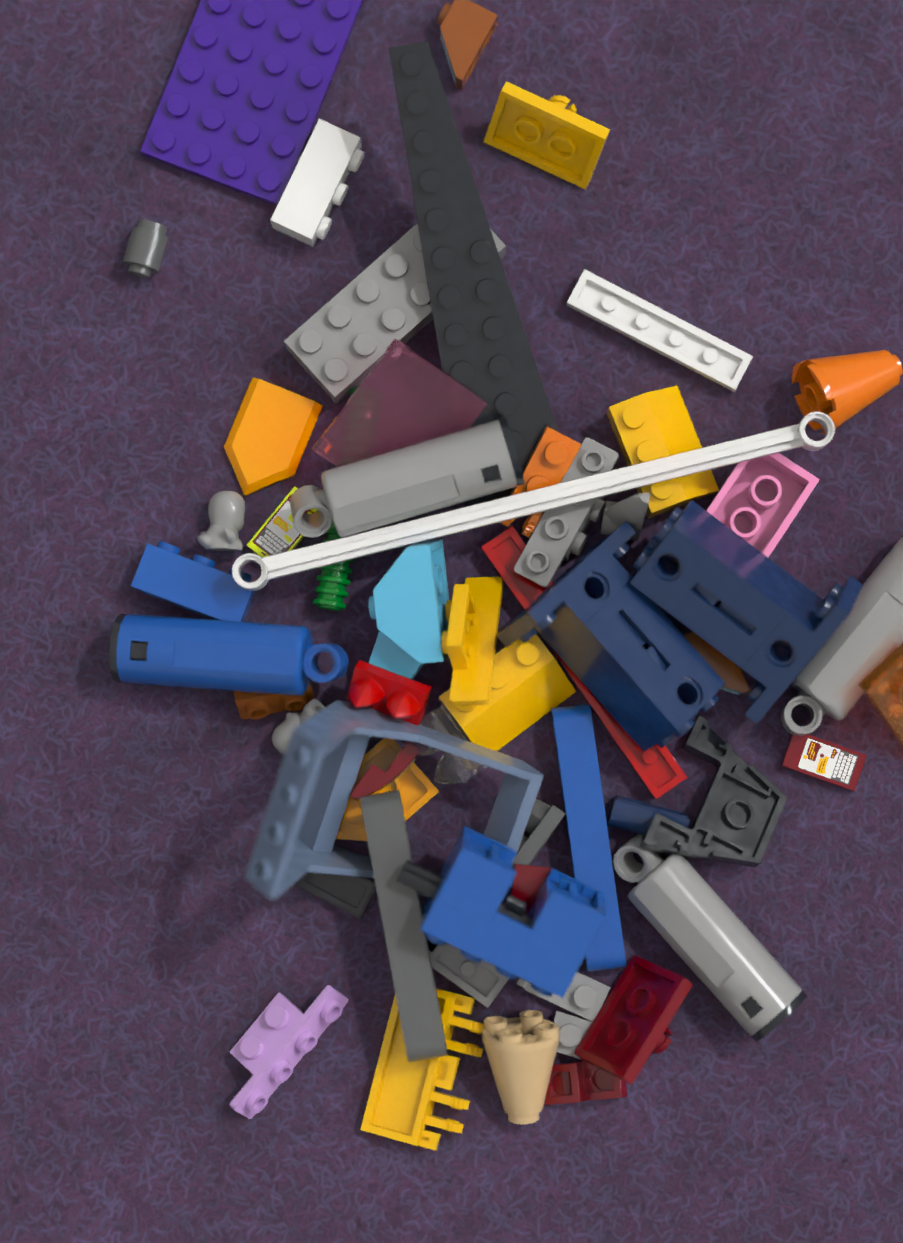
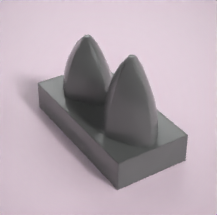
[512,799,566,870]

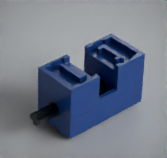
[397,826,606,998]

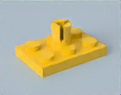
[484,81,610,190]

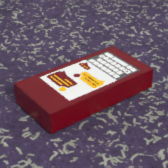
[781,734,867,792]

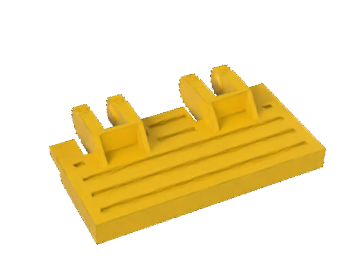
[360,988,484,1150]

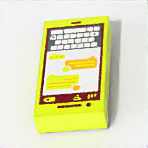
[247,486,318,558]

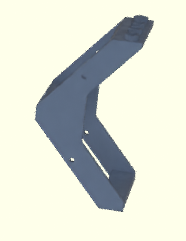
[245,700,544,899]

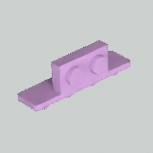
[230,985,349,1119]

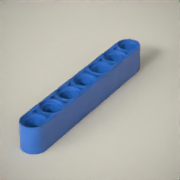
[551,703,626,972]

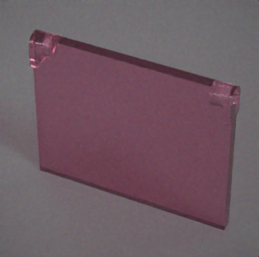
[312,338,487,467]

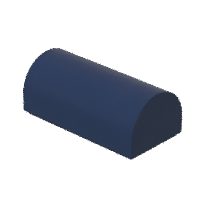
[607,795,690,835]

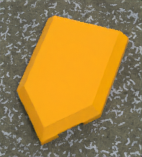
[224,377,323,496]
[336,738,439,841]

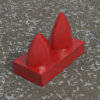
[346,660,431,726]

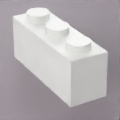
[270,119,365,246]

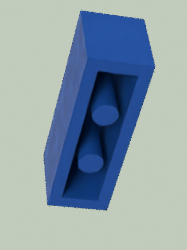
[131,541,256,622]

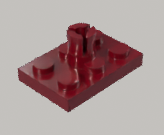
[574,955,693,1085]

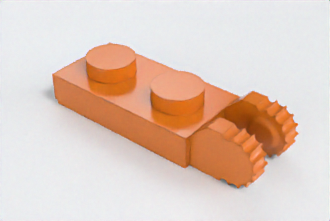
[500,426,582,538]

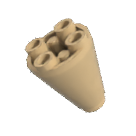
[482,1010,560,1124]

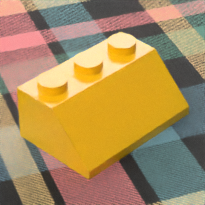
[607,386,719,519]
[439,634,576,751]

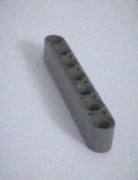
[360,790,448,1063]

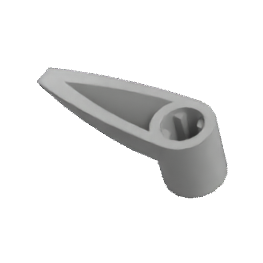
[600,493,650,541]

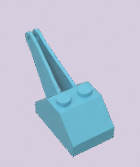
[369,539,449,737]

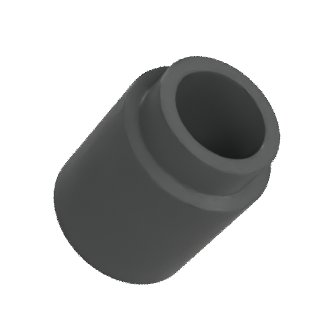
[122,219,168,278]

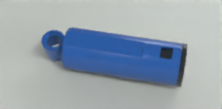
[109,614,349,696]

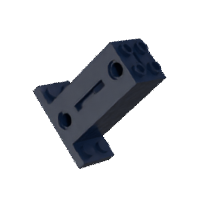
[630,500,863,724]
[497,521,726,752]

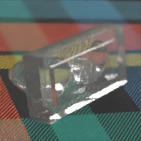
[409,705,487,784]

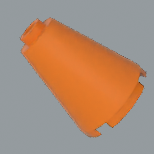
[792,350,903,434]

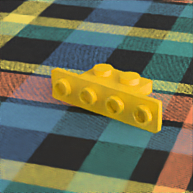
[441,577,504,706]

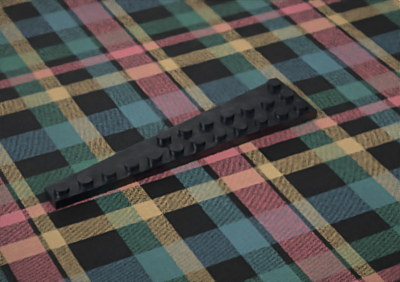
[388,41,558,507]

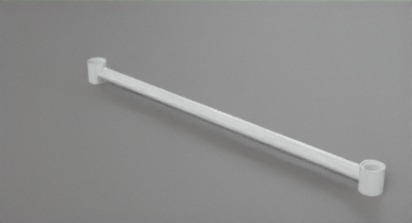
[232,412,835,591]

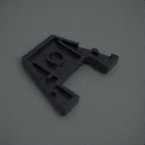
[639,715,787,868]

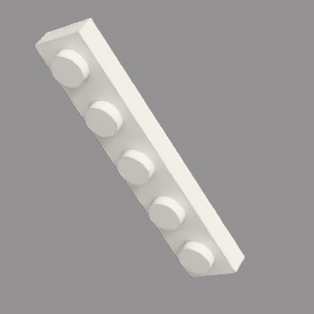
[566,269,753,392]

